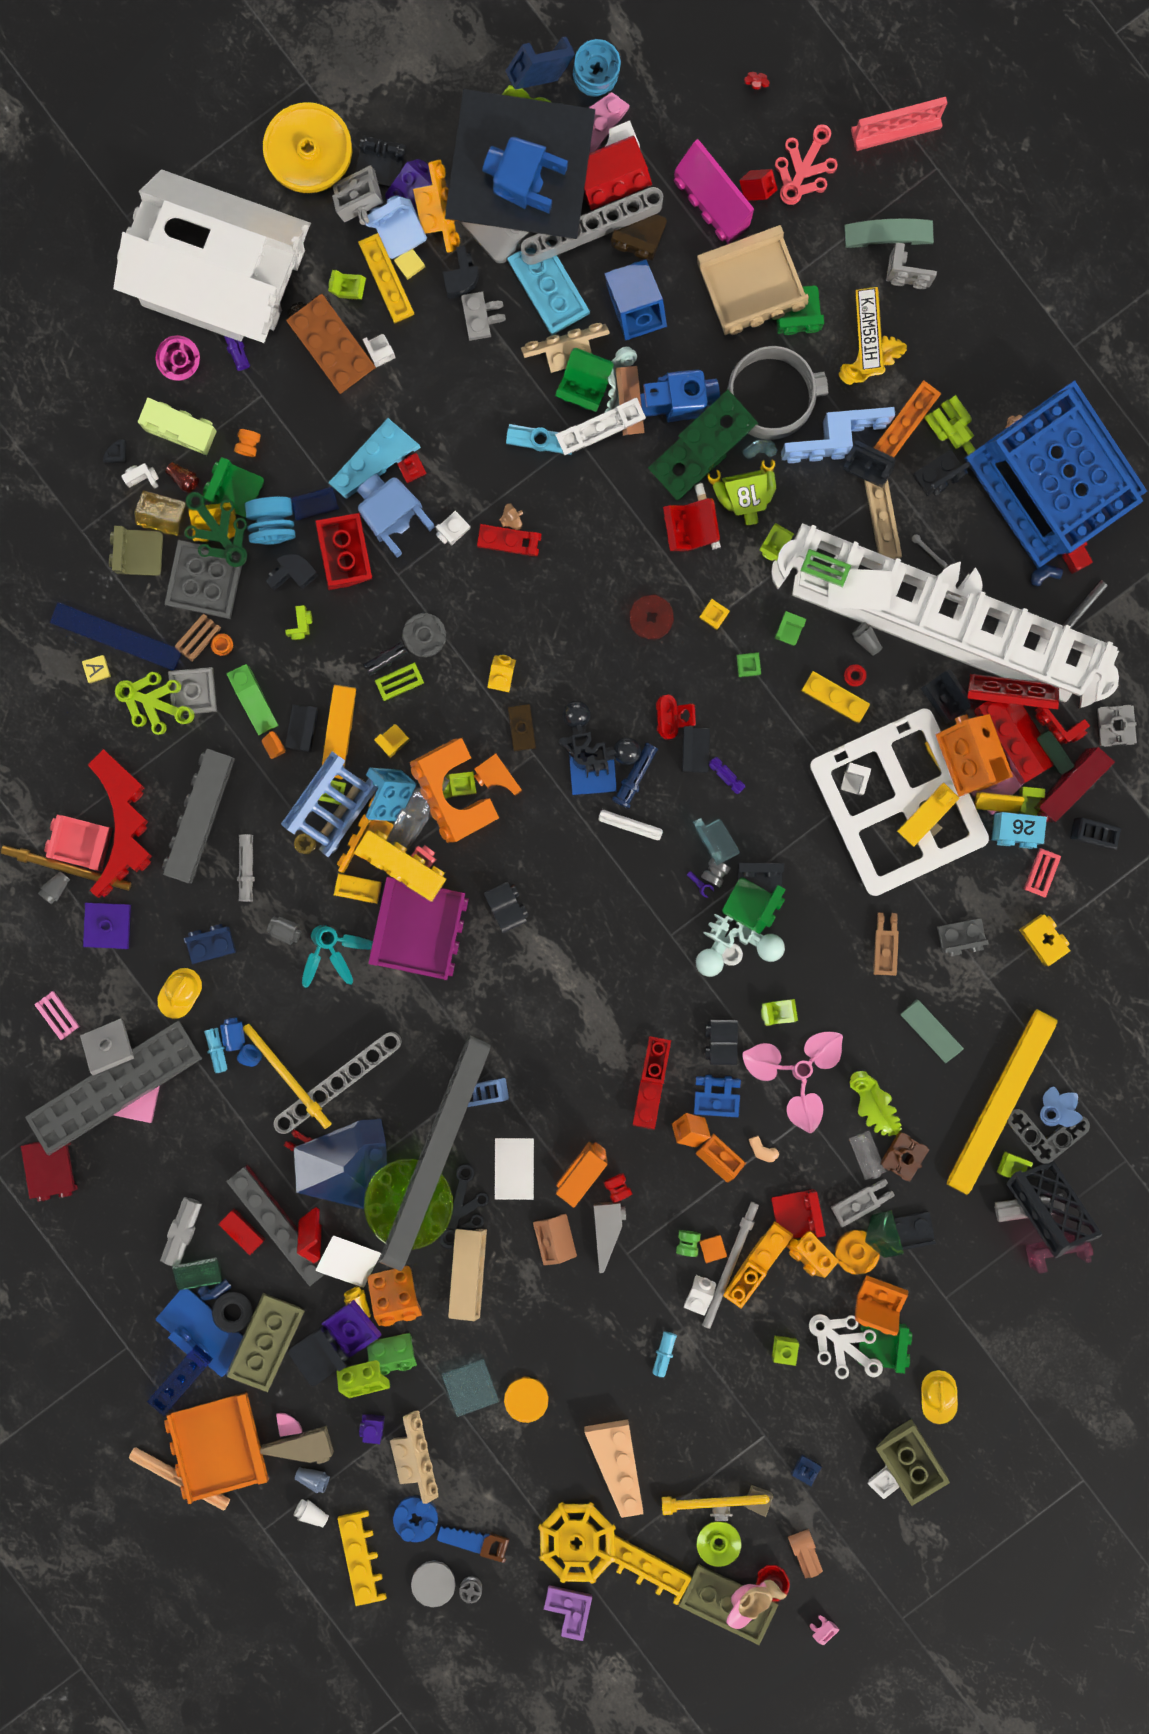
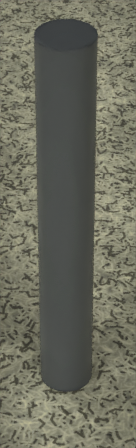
[1062,580,1108,629]

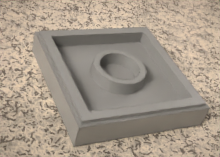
[168,667,217,716]

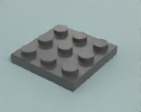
[164,540,242,619]

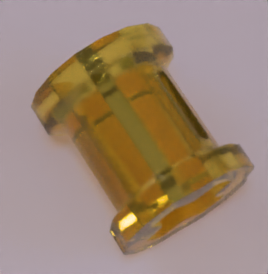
[294,834,316,854]

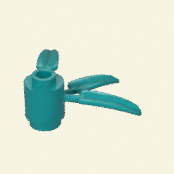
[302,925,373,988]

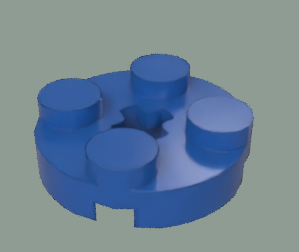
[393,1495,438,1542]

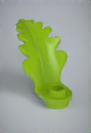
[850,1071,902,1136]

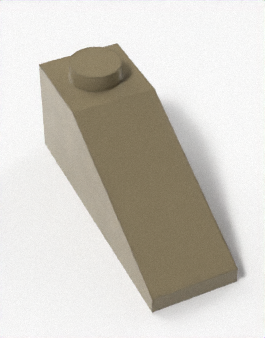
[260,1426,334,1464]

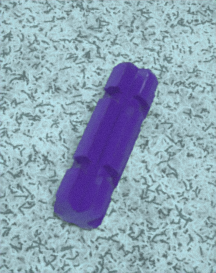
[709,757,745,794]

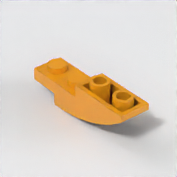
[723,1222,793,1309]

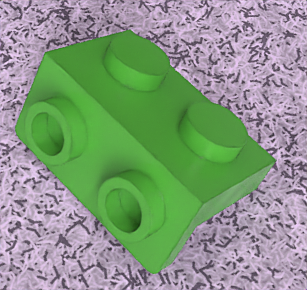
[367,1333,417,1375]

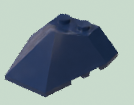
[294,1119,388,1209]

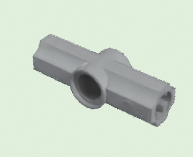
[995,1193,1065,1222]
[160,1197,202,1267]

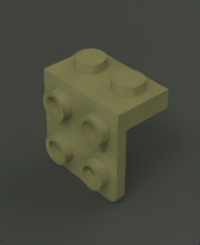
[109,526,163,576]

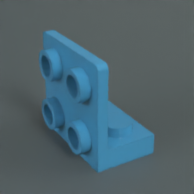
[366,768,416,821]

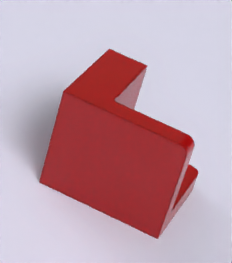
[739,169,778,201]
[1062,542,1093,574]

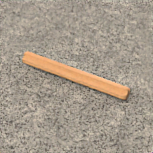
[129,1448,230,1510]

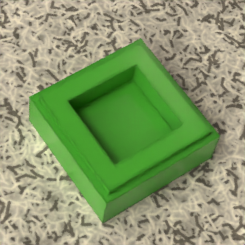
[736,652,761,677]

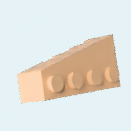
[584,1419,643,1518]

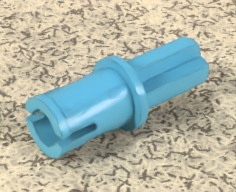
[204,1028,227,1073]
[653,1331,677,1377]

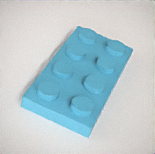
[507,241,590,335]

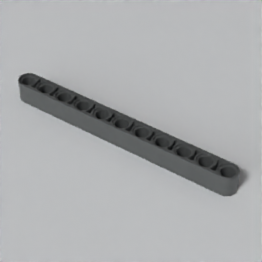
[379,1035,491,1271]

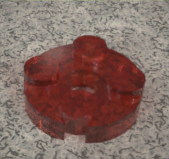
[630,595,674,640]

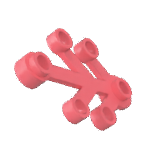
[775,125,838,205]

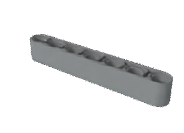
[521,187,663,265]
[274,1032,402,1134]

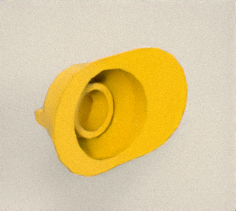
[158,968,202,1019]
[921,1370,958,1424]

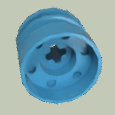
[572,39,621,97]
[245,497,296,545]

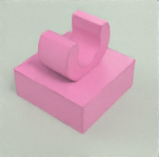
[810,1615,839,1645]

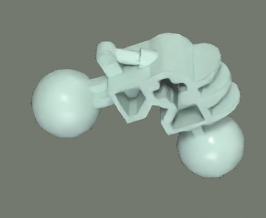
[696,914,785,977]

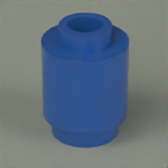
[220,1018,245,1051]

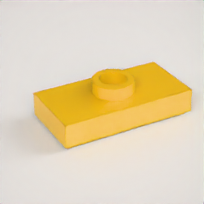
[334,873,382,904]

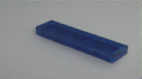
[147,1344,213,1416]

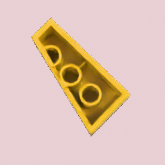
[354,830,447,902]

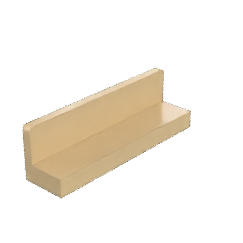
[448,1228,487,1321]

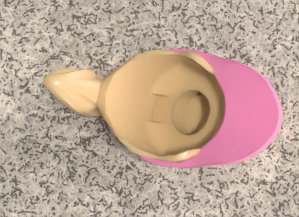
[726,1580,787,1629]

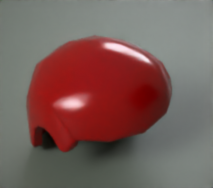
[756,1565,790,1602]

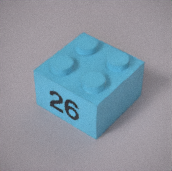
[991,812,1047,849]

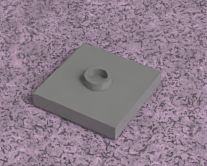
[80,1019,134,1075]

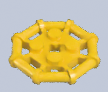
[538,1502,617,1584]

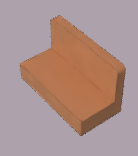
[533,1214,577,1265]

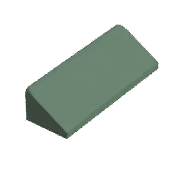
[900,999,964,1063]

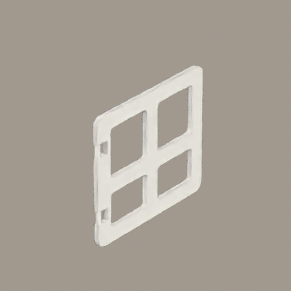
[810,709,989,896]

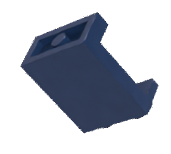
[505,37,575,90]

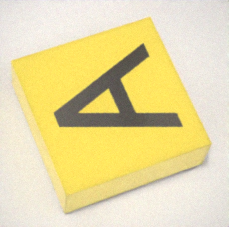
[82,655,111,683]

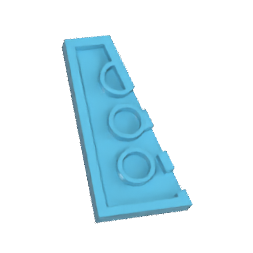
[329,418,421,499]

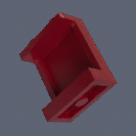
[21,1142,78,1201]

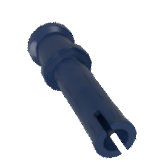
[612,743,658,809]

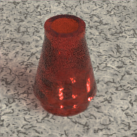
[165,462,199,493]

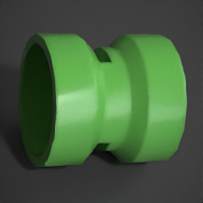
[676,1230,701,1257]

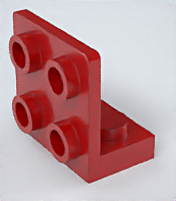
[771,1189,826,1239]

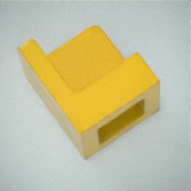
[374,724,410,758]

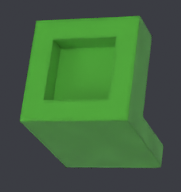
[775,611,806,646]

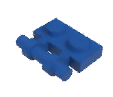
[694,1075,741,1117]

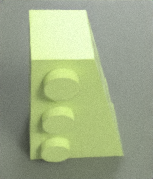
[138,398,217,455]

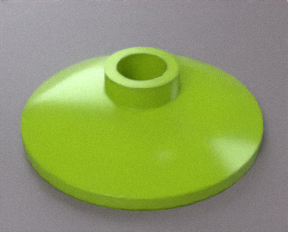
[697,1521,741,1567]

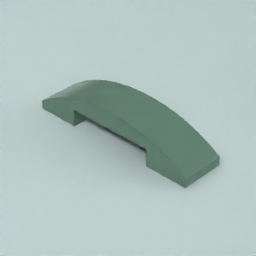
[844,219,934,248]

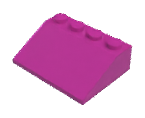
[674,139,754,244]

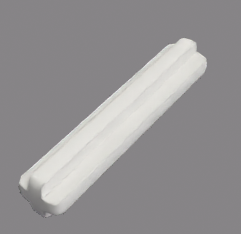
[599,810,663,840]

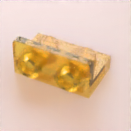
[135,491,186,535]

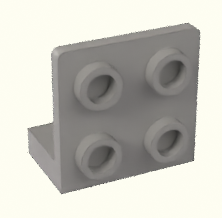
[886,243,937,289]

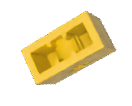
[1019,915,1070,966]

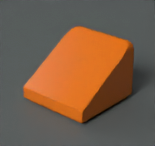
[262,731,286,759]

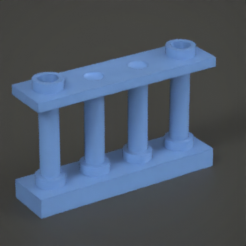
[281,752,378,857]

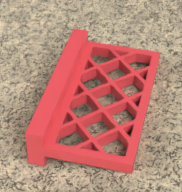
[851,97,947,151]

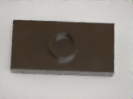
[508,704,536,752]

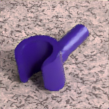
[687,871,714,898]

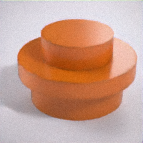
[211,634,233,656]

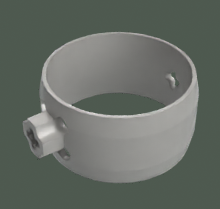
[727,346,828,440]

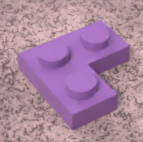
[544,1585,592,1641]

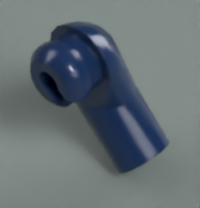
[1031,565,1063,586]
[197,1279,232,1300]

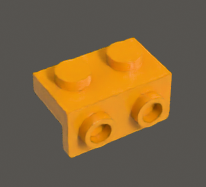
[786,1231,838,1278]

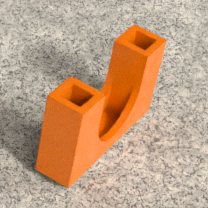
[409,738,499,843]
[556,1142,608,1208]

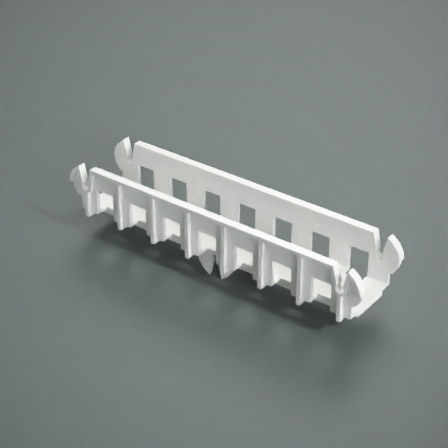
[771,523,1119,708]

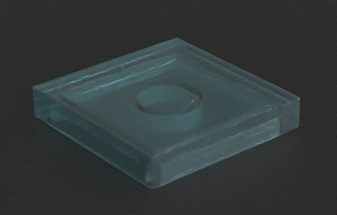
[442,1359,499,1417]

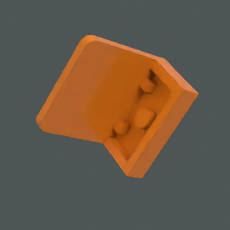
[367,1266,422,1326]
[855,1275,908,1336]

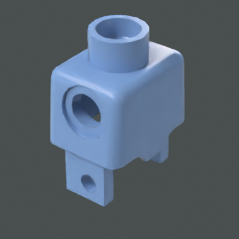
[357,474,435,558]

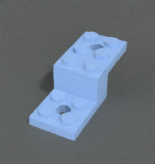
[781,407,895,463]

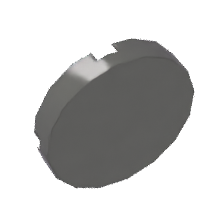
[402,613,447,658]

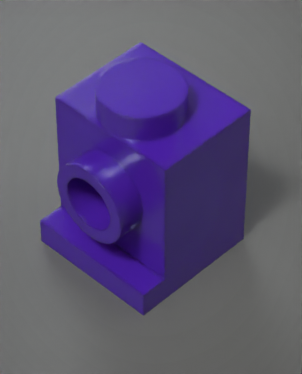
[359,1414,385,1444]

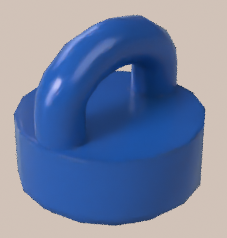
[237,1044,262,1067]

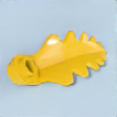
[839,336,907,385]

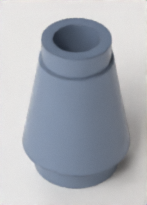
[295,1467,330,1493]

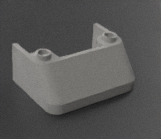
[459,221,539,263]

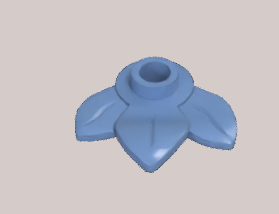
[1040,1087,1083,1127]

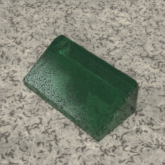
[1037,730,1075,775]
[172,1258,222,1290]

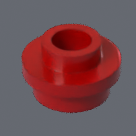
[844,664,866,687]

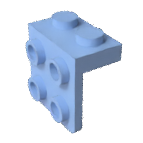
[365,196,427,259]

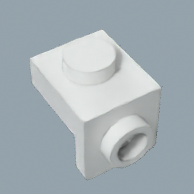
[122,463,159,488]
[684,1275,716,1315]

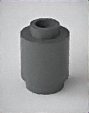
[267,916,302,945]

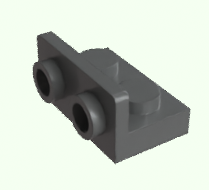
[937,918,989,956]

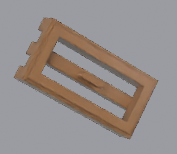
[175,614,221,662]

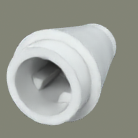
[294,1499,329,1528]

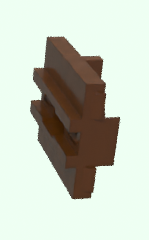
[880,1131,929,1182]

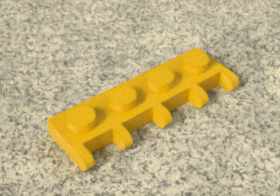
[338,1510,387,1606]
[598,1534,692,1605]

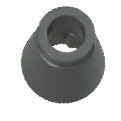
[852,622,883,656]
[38,871,70,905]

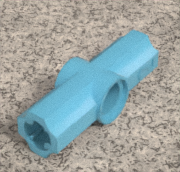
[506,424,572,455]

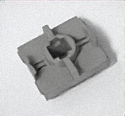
[1097,705,1137,747]

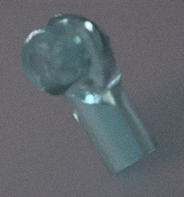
[742,440,777,460]

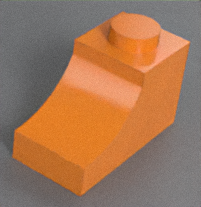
[474,754,522,796]

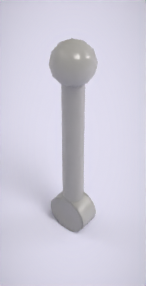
[912,534,948,569]

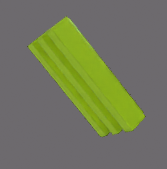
[375,663,424,701]

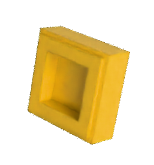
[699,599,730,630]

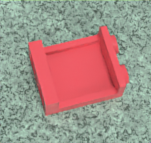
[44,814,113,871]

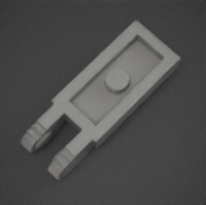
[831,1179,895,1227]

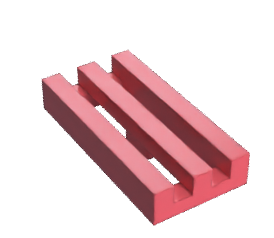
[1024,848,1061,897]

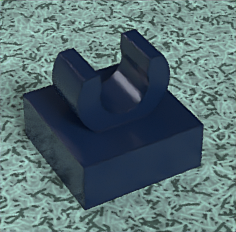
[791,1455,822,1486]

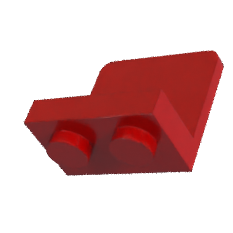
[663,498,720,551]
[1035,707,1090,745]

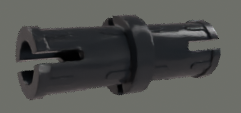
[363,641,408,676]

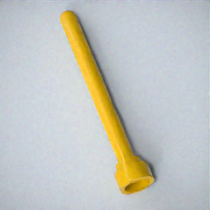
[662,1495,770,1515]

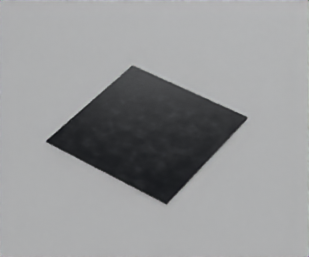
[445,89,596,239]

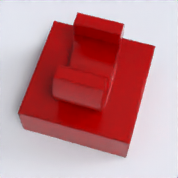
[397,453,426,483]

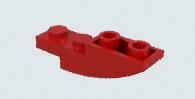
[632,1036,671,1130]

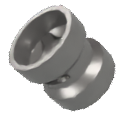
[701,858,730,887]

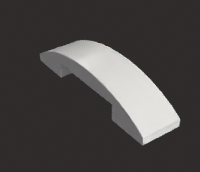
[555,398,646,455]

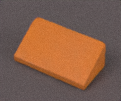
[696,1133,746,1183]

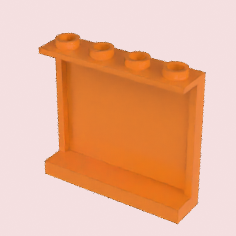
[164,1392,269,1504]

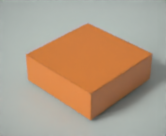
[699,1235,727,1263]

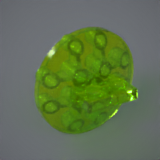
[364,1159,453,1250]

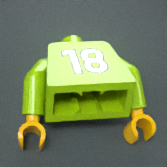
[708,460,776,525]

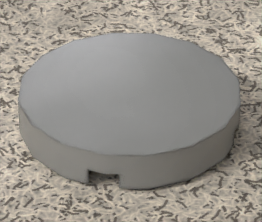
[411,1561,456,1607]

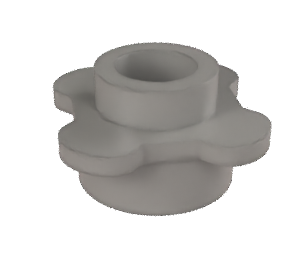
[710,1507,733,1521]

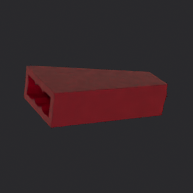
[1034,747,1115,823]

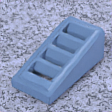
[468,1078,509,1107]

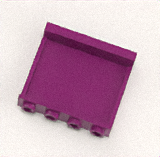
[368,877,469,980]

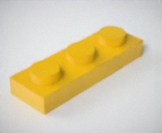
[801,671,870,724]

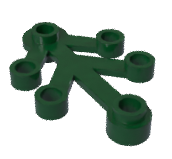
[184,492,248,567]

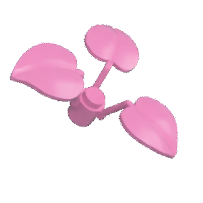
[742,1032,843,1133]

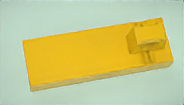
[897,783,960,847]

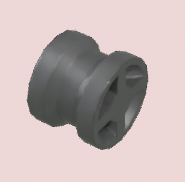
[459,1576,482,1603]

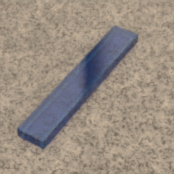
[50,602,181,671]

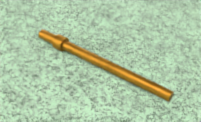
[1,845,131,891]

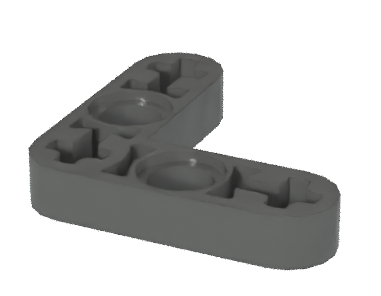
[1007,1108,1090,1164]

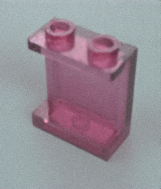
[1025,1235,1093,1274]

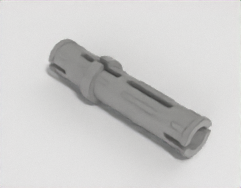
[237,834,255,902]

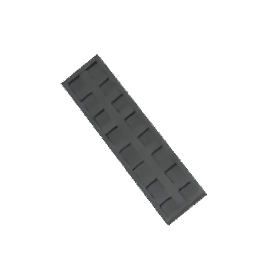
[25,1021,202,1155]

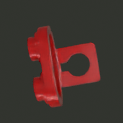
[656,695,696,739]

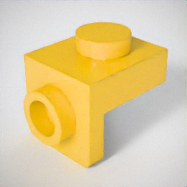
[487,655,516,692]

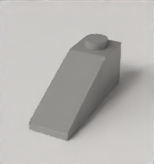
[594,1201,626,1273]

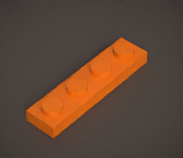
[874,381,941,457]

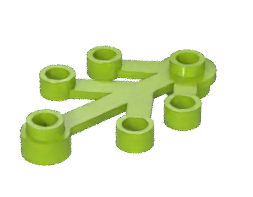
[115,672,194,735]

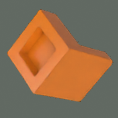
[672,1113,710,1147]

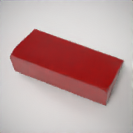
[218,1208,265,1255]

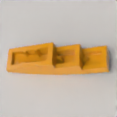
[322,685,356,779]

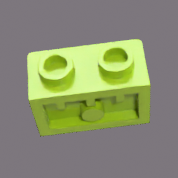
[337,1360,390,1398]

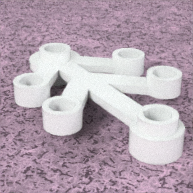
[809,1314,883,1379]

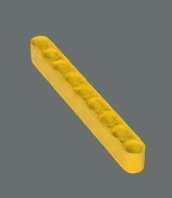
[947,1009,1058,1195]

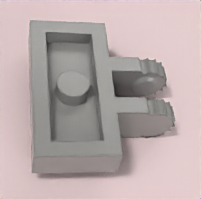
[461,292,506,341]

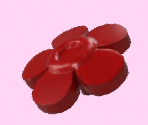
[744,72,770,89]

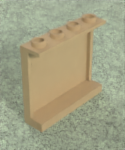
[697,225,809,335]

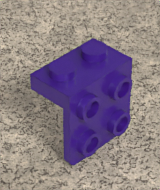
[385,159,449,221]

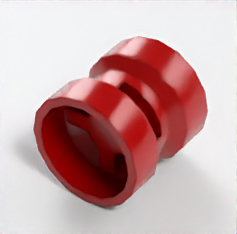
[603,1173,633,1203]

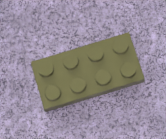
[226,1293,305,1392]
[678,1564,778,1645]

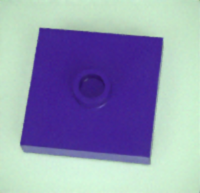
[83,903,131,949]
[322,1300,382,1358]

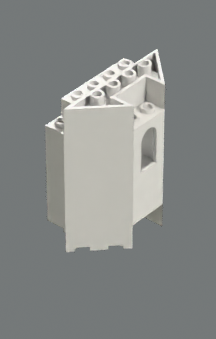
[113,169,311,343]

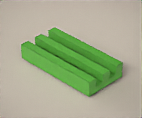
[800,549,851,588]

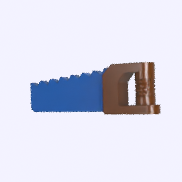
[437,1526,509,1563]

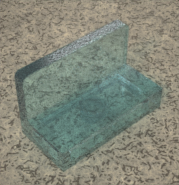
[693,818,740,865]

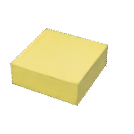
[394,249,425,280]

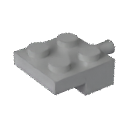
[332,165,383,225]

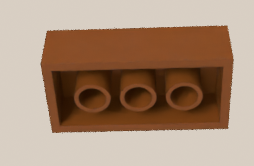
[286,294,376,394]

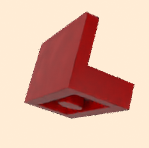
[297,1207,322,1263]

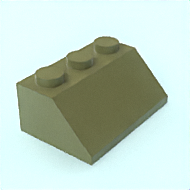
[876,1419,950,1506]

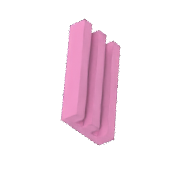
[34,991,80,1040]

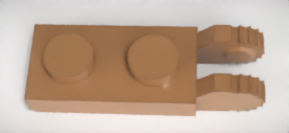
[873,913,899,976]

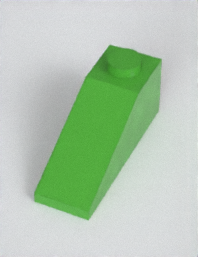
[227,664,279,735]

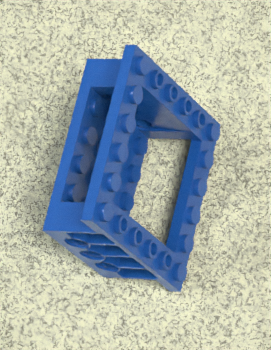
[964,381,1147,568]

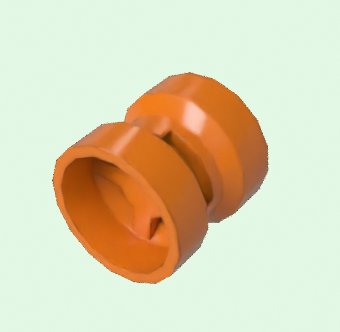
[234,429,261,457]

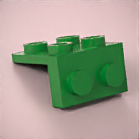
[776,286,824,335]
[555,348,614,412]
[203,457,264,518]
[722,878,786,934]
[858,1323,912,1374]

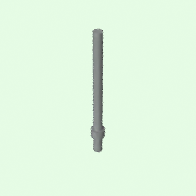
[702,1201,759,1329]

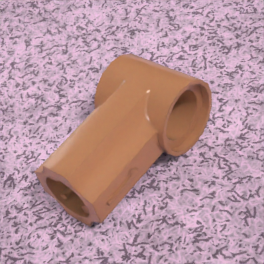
[788,1529,823,1578]

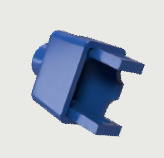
[482,137,568,213]
[640,370,720,422]

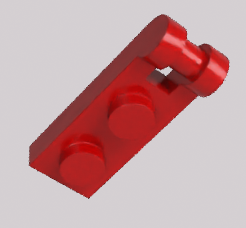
[477,524,542,556]

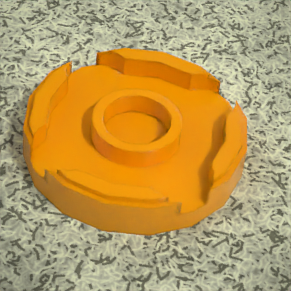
[835,1230,880,1275]
[504,1377,549,1423]

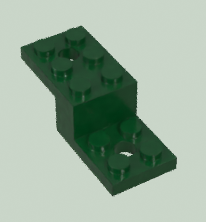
[648,390,759,501]

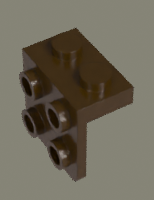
[611,206,667,260]

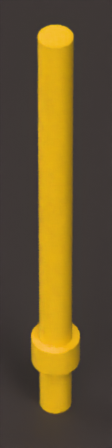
[243,1024,331,1129]

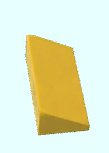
[975,792,1024,813]

